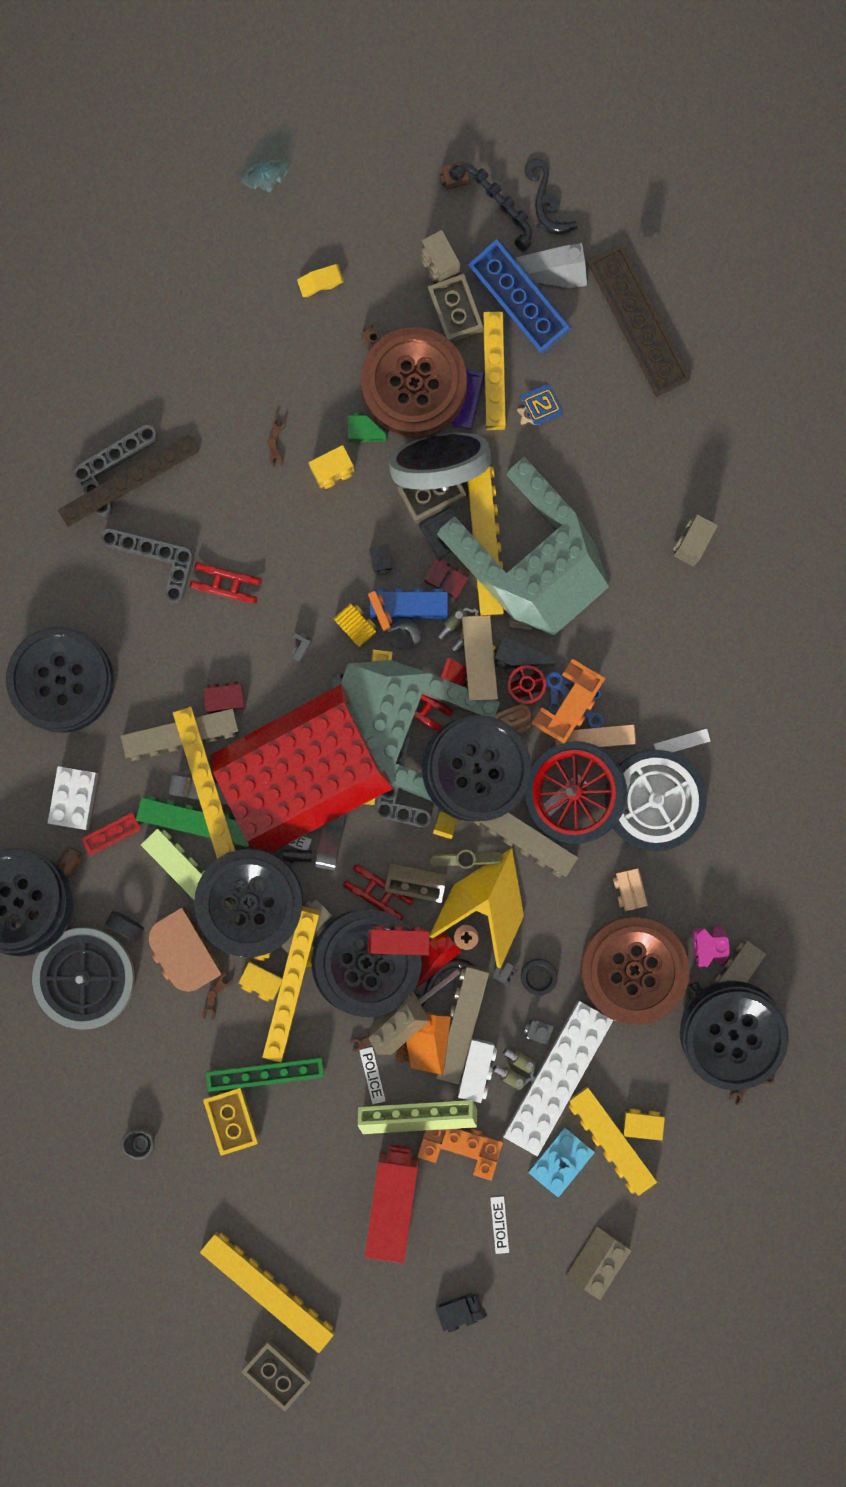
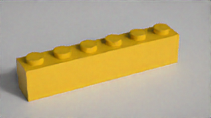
[483,312,506,430]
[568,1086,657,1196]

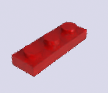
[81,812,142,856]

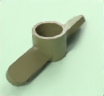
[429,849,503,869]

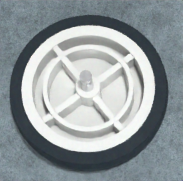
[605,749,707,851]

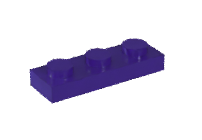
[452,369,485,430]

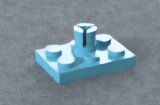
[528,1127,595,1197]

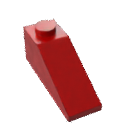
[441,658,468,687]
[416,931,461,988]

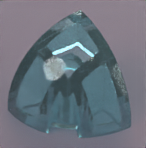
[239,160,290,193]

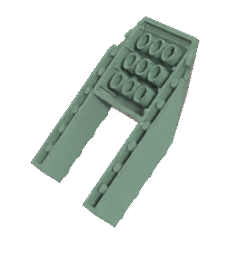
[437,457,609,636]
[340,660,500,801]

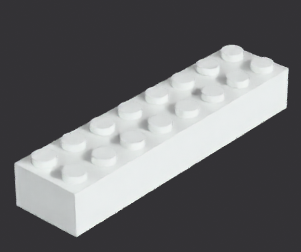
[503,1000,613,1156]

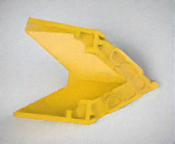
[429,848,524,969]

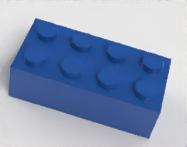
[370,589,447,619]

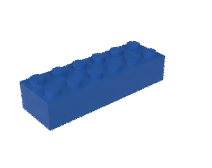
[468,239,573,353]

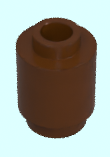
[58,847,82,877]

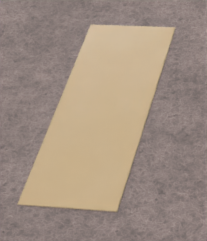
[462,616,498,701]

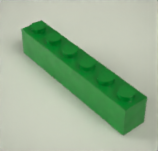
[136,795,250,847]
[206,1056,325,1092]

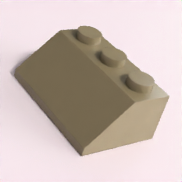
[369,992,429,1055]
[566,1226,632,1300]

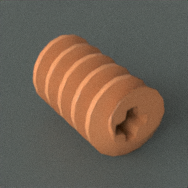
[454,924,479,950]

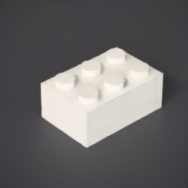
[48,766,99,830]
[458,1038,497,1103]

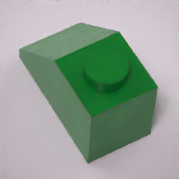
[348,413,387,442]

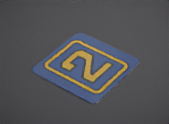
[521,384,563,425]

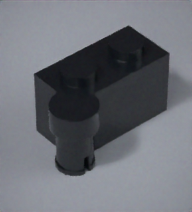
[436,1293,487,1332]

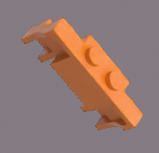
[531,658,606,744]
[417,1128,503,1181]

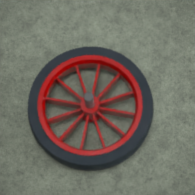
[525,742,627,844]

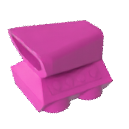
[693,926,729,967]

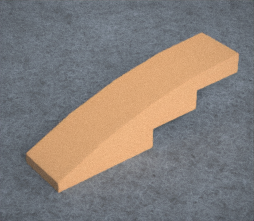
[555,725,636,748]

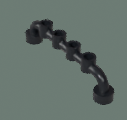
[448,164,532,251]

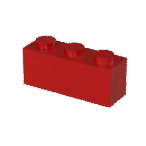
[368,926,430,955]

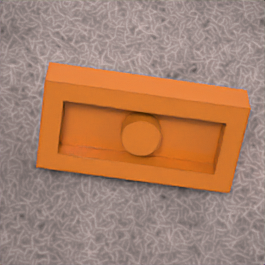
[368,591,392,631]

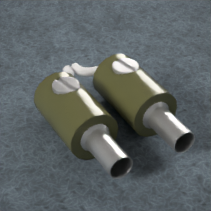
[437,606,479,653]
[492,1048,536,1090]

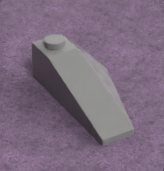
[516,243,587,289]

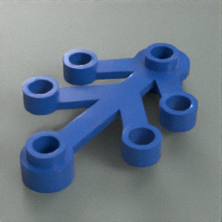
[545,671,603,728]

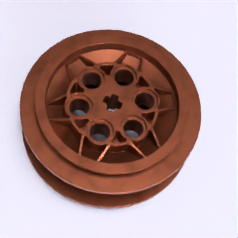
[361,327,467,437]
[580,917,689,1025]

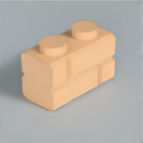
[613,868,648,911]

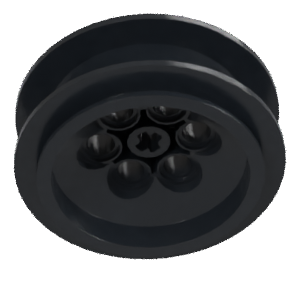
[194,848,303,957]
[311,909,421,1017]

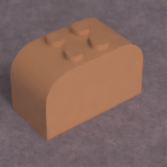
[149,907,225,992]

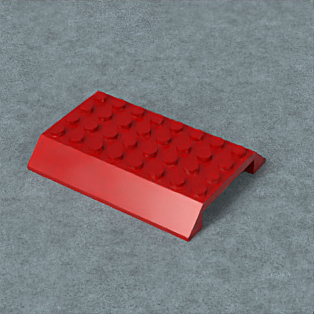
[211,684,394,853]

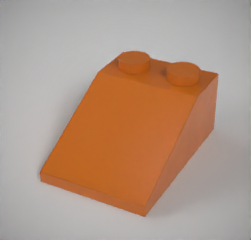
[406,1012,451,1075]

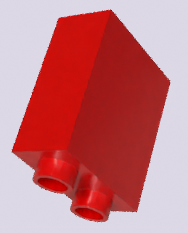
[365,1145,418,1263]

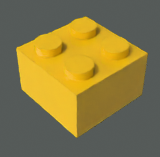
[308,445,354,489]

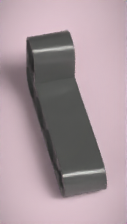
[316,814,346,870]

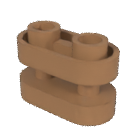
[494,704,532,734]

